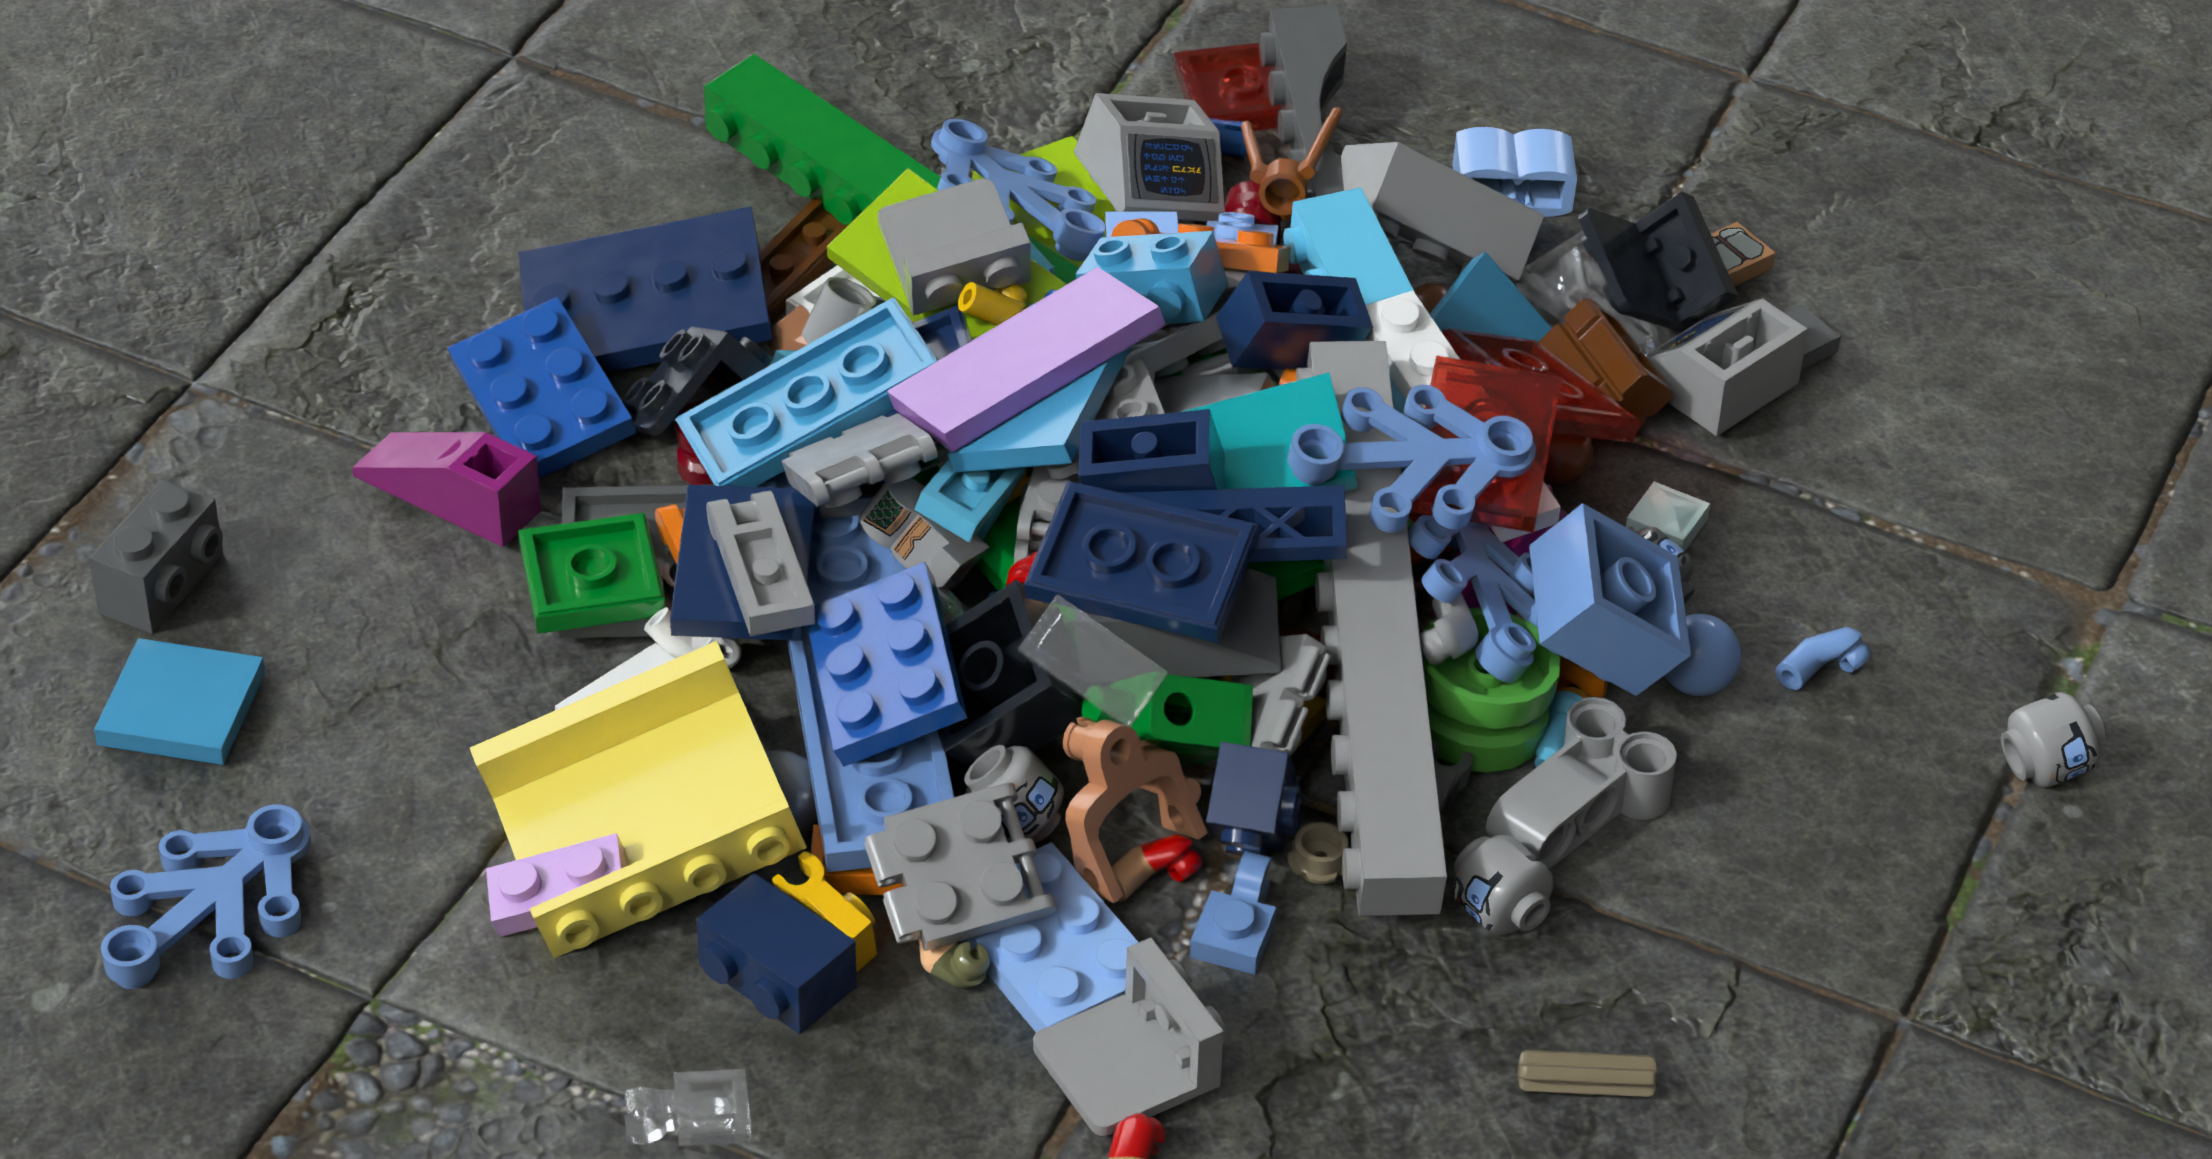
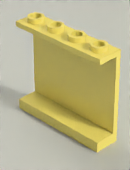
[470,641,807,959]

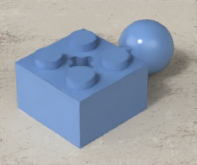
[1529,503,1741,696]

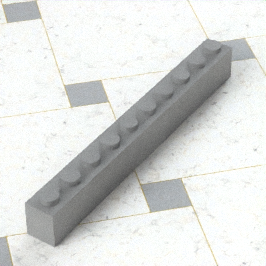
[1295,341,1447,916]

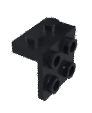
[1578,192,1738,333]
[622,326,773,436]

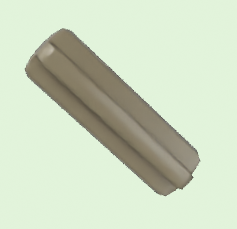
[1518,1050,1657,1098]

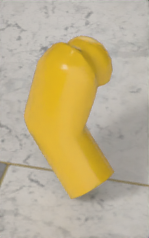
[958,282,1028,326]

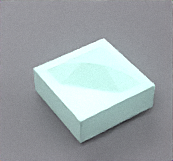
[1626,481,1710,551]

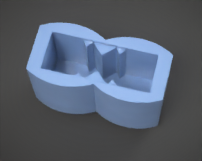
[1452,127,1577,217]

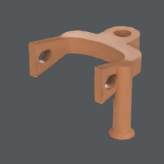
[1063,717,1208,903]

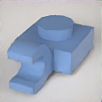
[1190,851,1276,975]

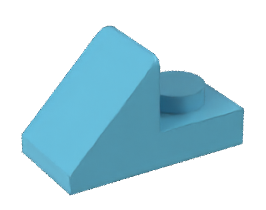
[914,459,1028,542]

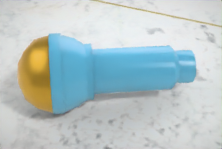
[1534,686,1589,767]

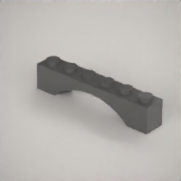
[1259,4,1399,257]

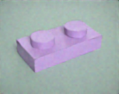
[486,833,626,937]

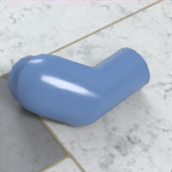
[1775,627,1871,691]

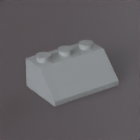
[1341,142,1544,281]

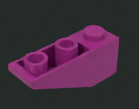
[352,432,541,547]

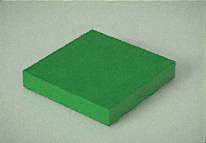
[518,513,665,634]

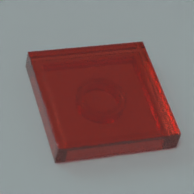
[1173,43,1281,131]

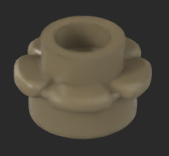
[1287,822,1349,884]

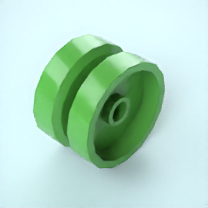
[1421,607,1560,773]

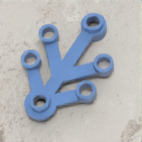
[931,119,1106,261]
[1287,385,1536,533]
[1408,497,1538,683]
[101,804,311,989]

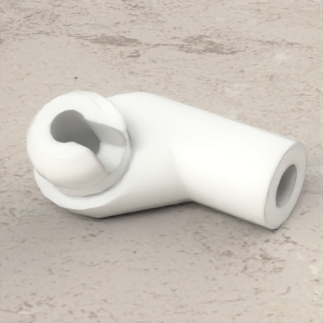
[644,607,742,668]

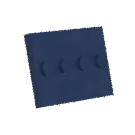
[518,206,773,373]

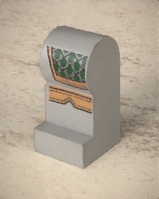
[860,478,989,597]

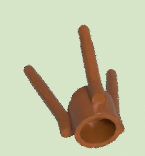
[1241,107,1343,221]

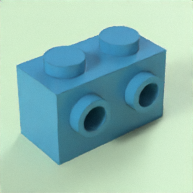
[1075,231,1228,324]

